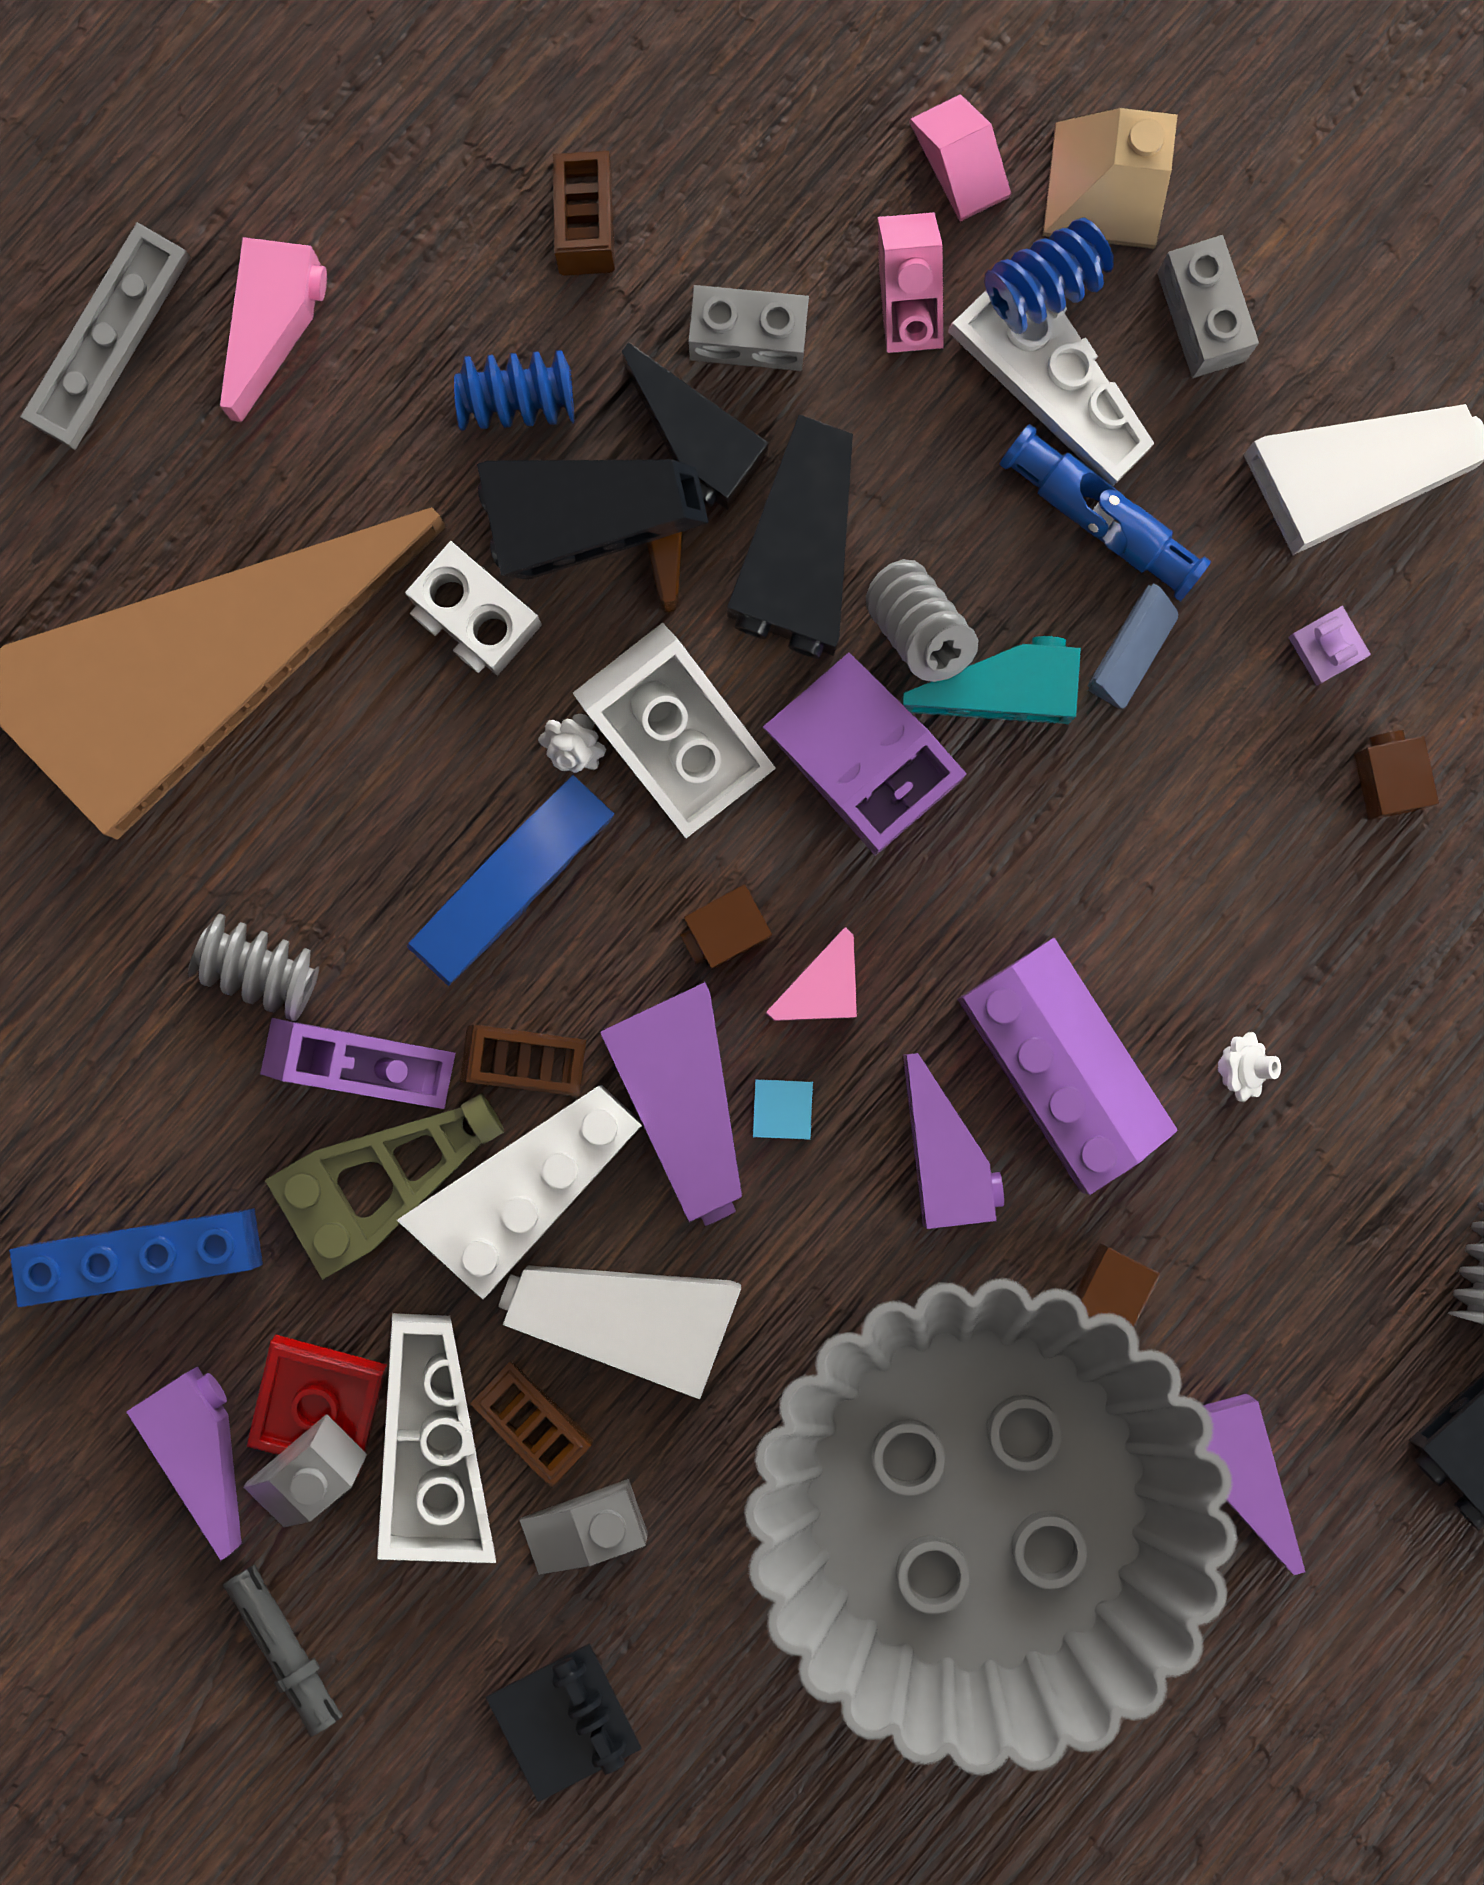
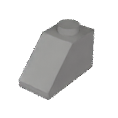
[243,1414,367,1527]
[520,1479,648,1575]

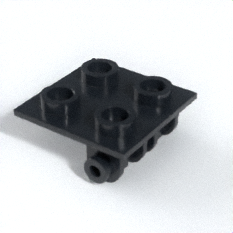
[486,1643,642,1802]

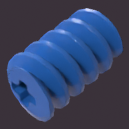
[984,217,1114,334]
[454,350,574,431]

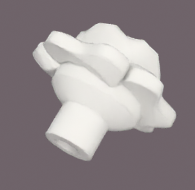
[538,714,606,773]
[1218,1032,1281,1102]

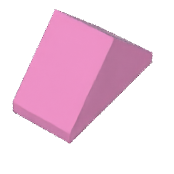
[910,94,1011,222]
[766,927,857,1021]

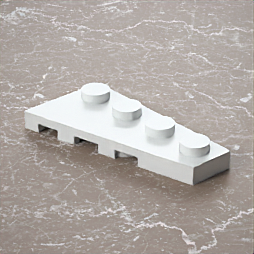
[948,291,1154,486]

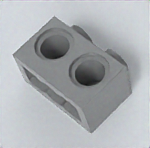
[1157,235,1259,379]
[689,285,809,371]

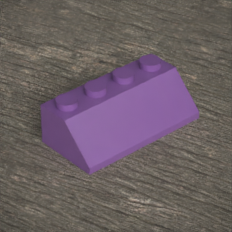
[957,938,1178,1195]

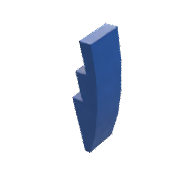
[407,775,614,986]

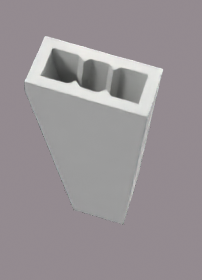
[1243,404,1484,555]
[498,1265,741,1399]

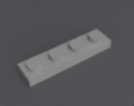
[21,222,191,450]

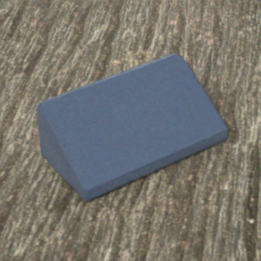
[1087,583,1178,709]

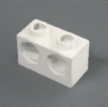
[405,541,542,676]

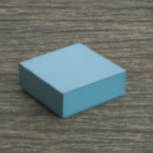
[753,1079,813,1140]

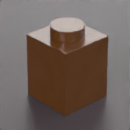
[1354,730,1439,820]
[680,884,772,970]
[1074,1243,1160,1328]

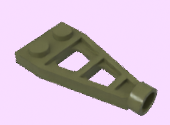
[265,1093,505,1280]

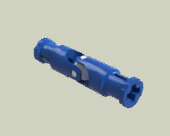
[999,424,1212,602]

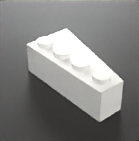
[397,1085,643,1299]
[377,1313,496,1563]

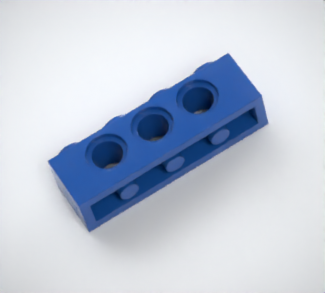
[9,1208,263,1307]

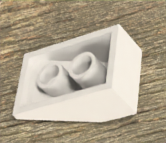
[573,622,776,838]

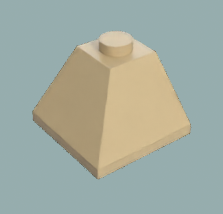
[1043,108,1177,249]

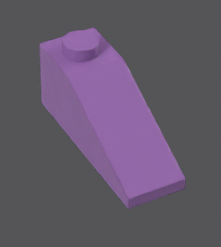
[260,1018,455,1109]
[903,1053,1004,1229]
[126,1366,242,1560]
[1203,1393,1305,1575]

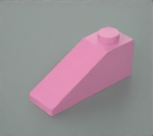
[220,237,327,422]

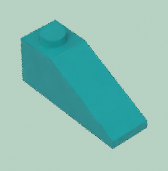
[900,636,1081,724]

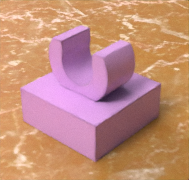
[1288,606,1371,686]

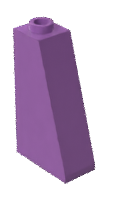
[600,982,742,1226]

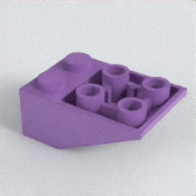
[763,653,966,856]

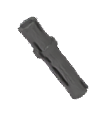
[222,1564,343,1737]

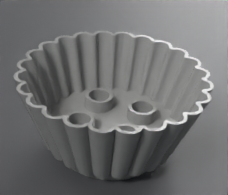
[745,1279,1237,1775]

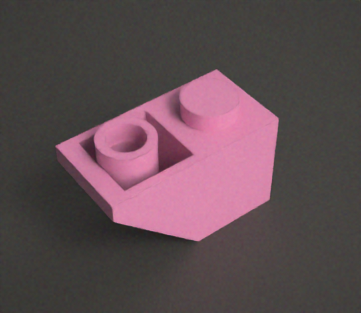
[878,212,943,353]

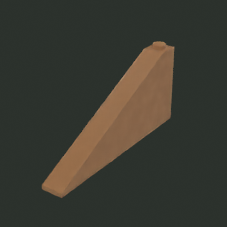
[0,507,446,840]

